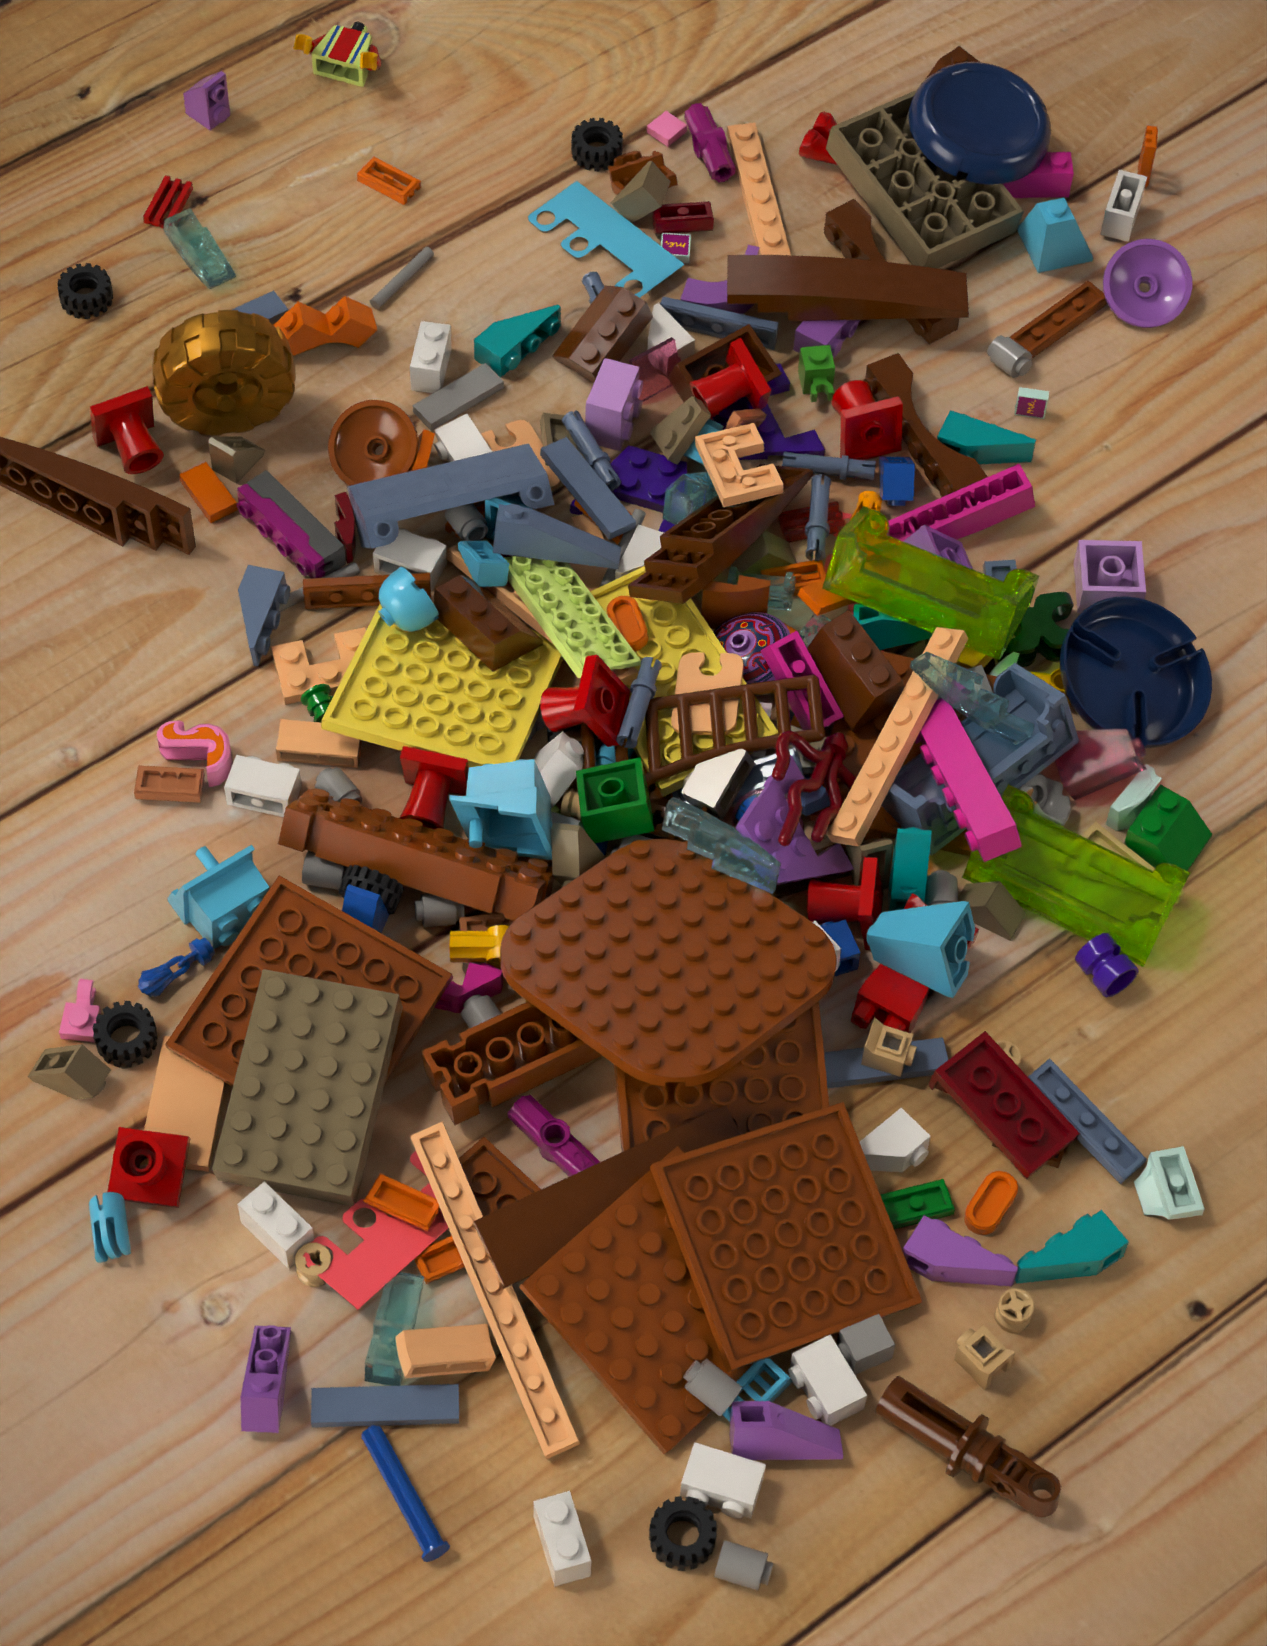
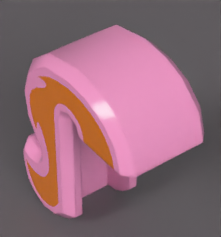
[157,720,233,787]

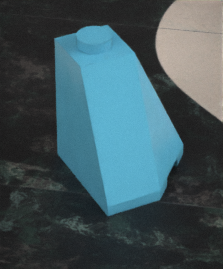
[1017,198,1093,273]
[867,901,975,998]

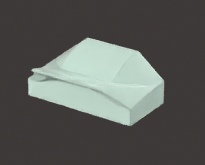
[1106,764,1162,831]
[1134,1146,1204,1220]

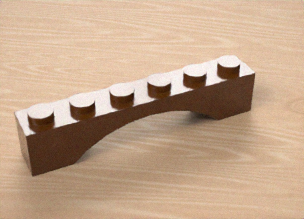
[824,199,959,344]
[863,353,988,497]

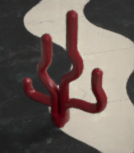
[772,731,856,846]

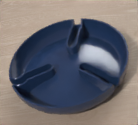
[908,62,1051,184]
[1060,596,1212,748]

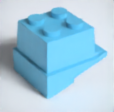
[449,759,553,860]
[167,845,270,949]

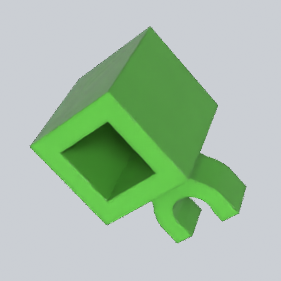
[798,345,835,402]

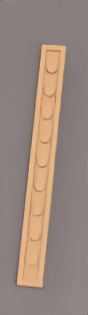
[410,1122,580,1459]

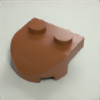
[608,151,678,195]

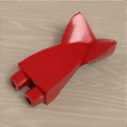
[851,893,979,1033]

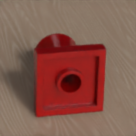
[690,338,772,420]
[832,380,903,460]
[90,386,164,475]
[540,654,631,747]
[399,746,469,830]
[807,857,884,950]
[107,1127,191,1208]

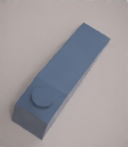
[493,504,621,569]

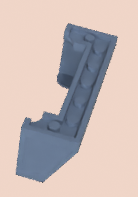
[347,444,554,549]
[882,663,1079,856]

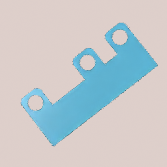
[528,181,685,298]

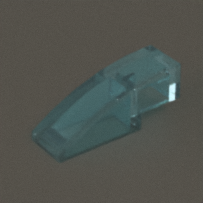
[163,208,236,289]
[364,1272,424,1386]

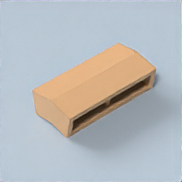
[276,719,362,768]
[395,1324,496,1378]

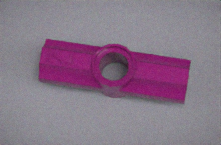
[684,103,735,183]
[508,1094,600,1176]

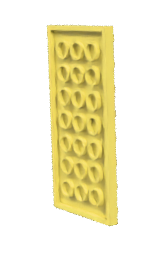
[590,566,778,797]

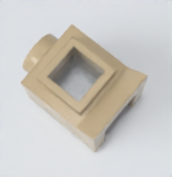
[861,1017,917,1077]
[954,1325,1015,1390]

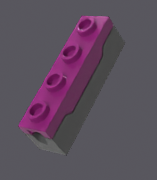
[237,470,346,579]

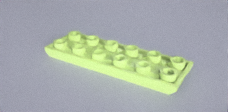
[505,556,641,678]

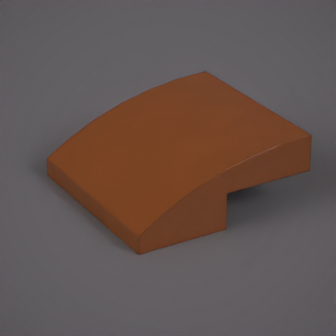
[701,575,771,629]

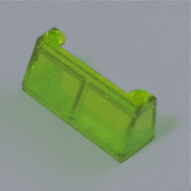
[822,506,1039,660]
[962,784,1190,967]

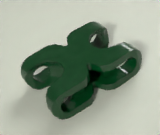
[983,592,1074,667]

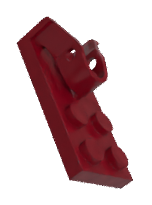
[929,1031,1080,1179]

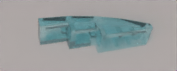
[910,652,1035,745]
[662,797,781,894]

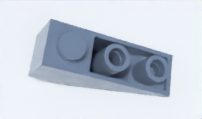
[238,565,290,666]

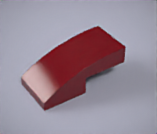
[334,491,356,564]

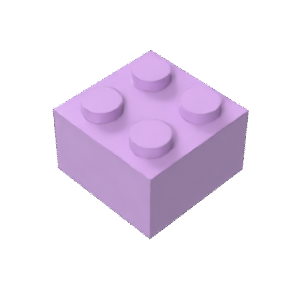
[585,358,643,451]
[1074,540,1146,613]

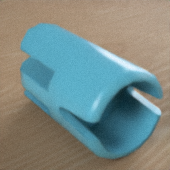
[89,1192,131,1263]

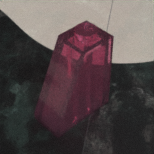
[1055,729,1147,801]

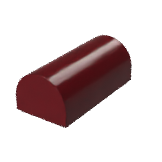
[652,201,714,235]

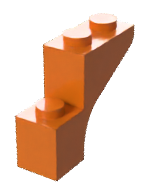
[274,296,377,356]

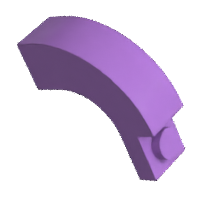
[680,245,760,314]

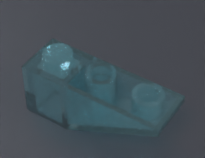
[663,472,718,525]

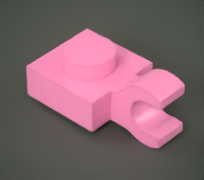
[59,979,101,1043]

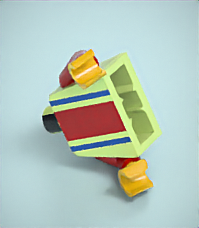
[293,22,381,87]

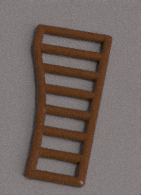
[581,675,825,787]

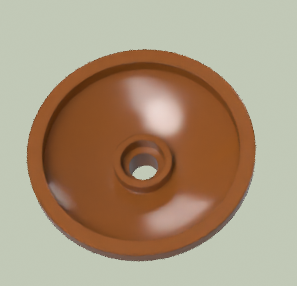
[328,400,418,486]

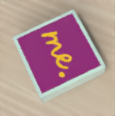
[661,233,691,263]
[1014,387,1049,419]

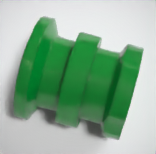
[300,684,333,723]

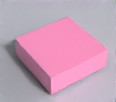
[647,111,687,147]

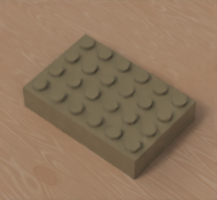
[826,90,1024,268]
[212,969,403,1206]

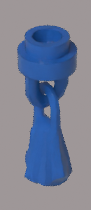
[138,938,215,997]

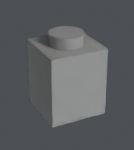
[837,1314,895,1375]

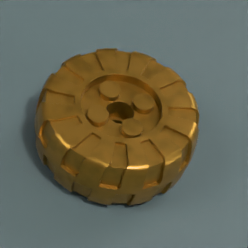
[152,310,296,436]

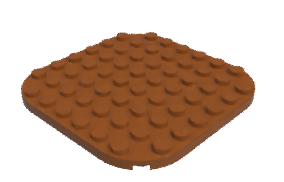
[500,839,836,1087]

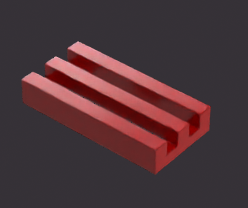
[143,175,193,230]

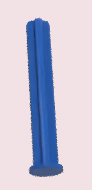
[362,1425,450,1562]

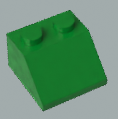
[576,757,655,843]
[1124,784,1212,883]

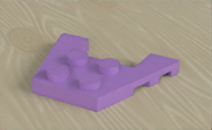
[735,755,854,886]

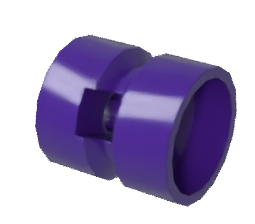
[1075,933,1139,998]

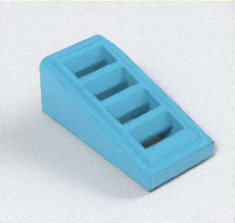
[458,541,509,587]
[722,1358,792,1422]

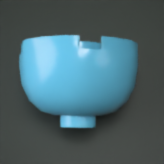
[378,566,439,632]

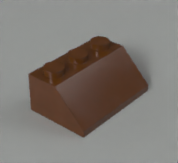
[552,285,653,384]
[667,324,782,402]
[434,575,543,671]
[807,609,904,732]

